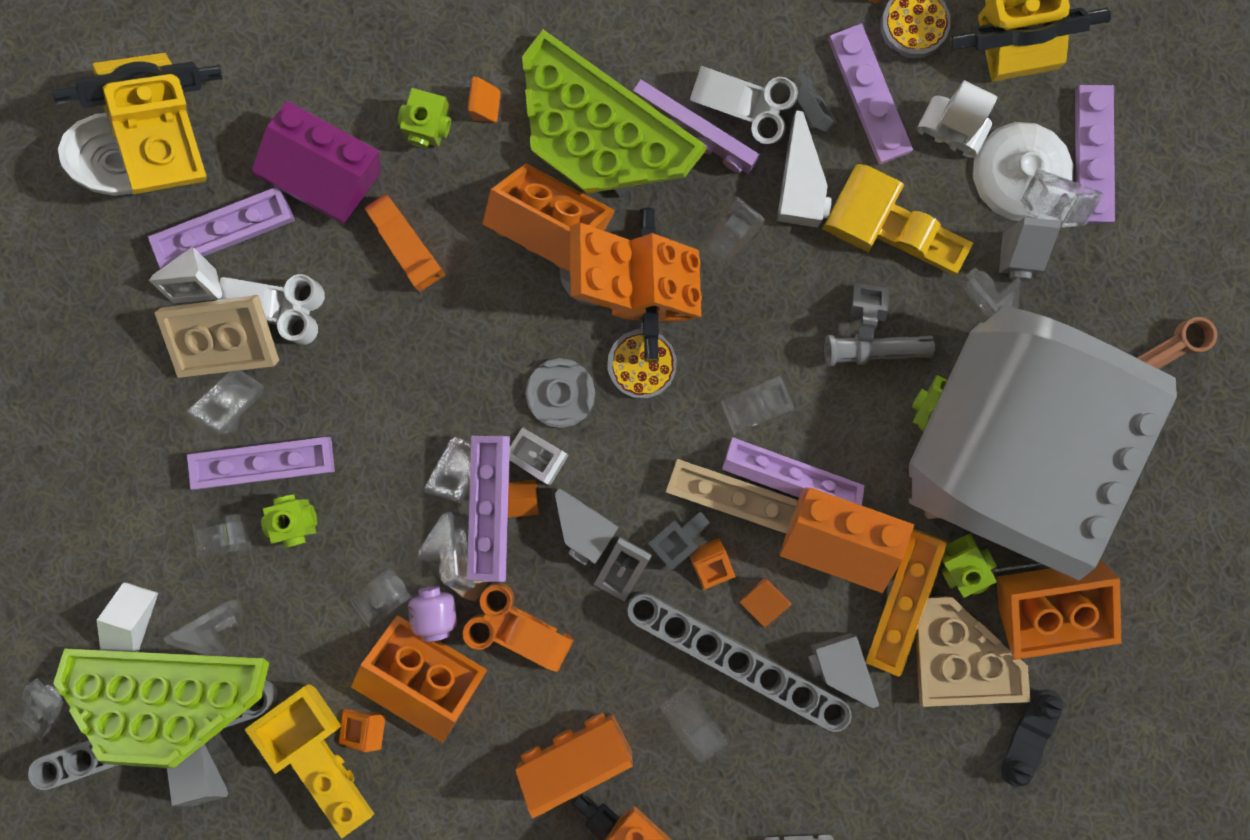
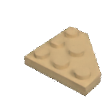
[915,596,1030,707]

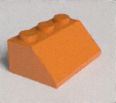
[483,163,615,271]
[779,487,914,593]
[996,561,1121,660]
[351,615,487,743]
[515,713,633,819]

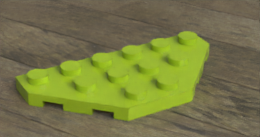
[522,29,707,194]
[53,649,269,769]

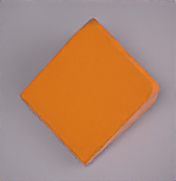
[468,76,501,123]
[689,538,736,591]
[740,578,792,627]
[338,709,386,752]

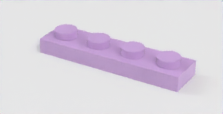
[828,23,913,165]
[633,79,759,174]
[1075,85,1115,224]
[148,187,295,269]
[467,436,510,582]
[187,437,335,490]
[722,437,865,506]

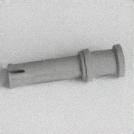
[824,334,935,367]

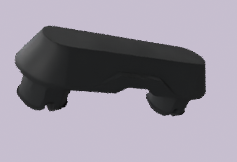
[1001,689,1064,787]

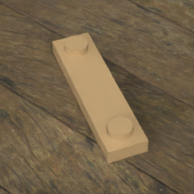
[666,459,798,534]

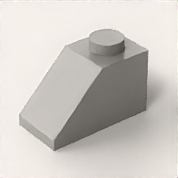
[999,217,1061,281]
[555,488,619,565]
[808,633,879,708]

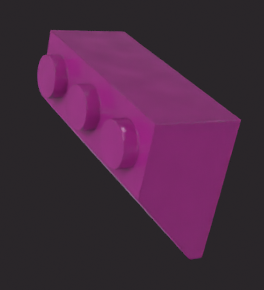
[252,101,381,224]

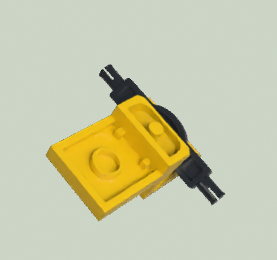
[950,0,1111,82]
[52,53,223,195]

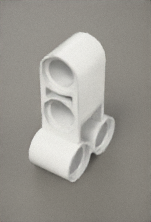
[690,66,798,144]
[917,80,997,158]
[219,274,325,345]

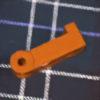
[364,193,446,292]

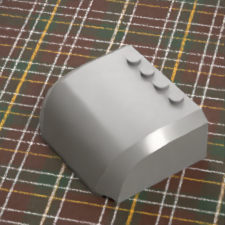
[909,305,1177,581]

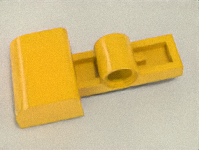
[822,164,973,277]
[245,684,374,839]

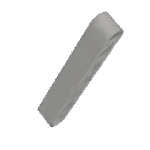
[627,592,852,732]
[28,680,278,790]

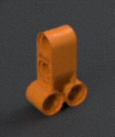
[463,582,574,672]

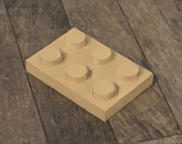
[154,295,279,378]

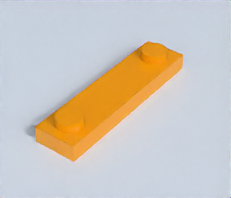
[865,529,949,677]

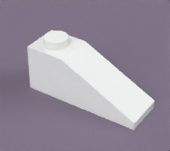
[776,111,831,227]

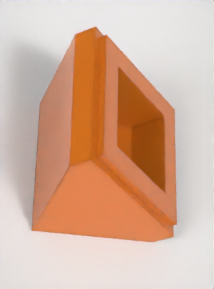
[508,480,539,518]

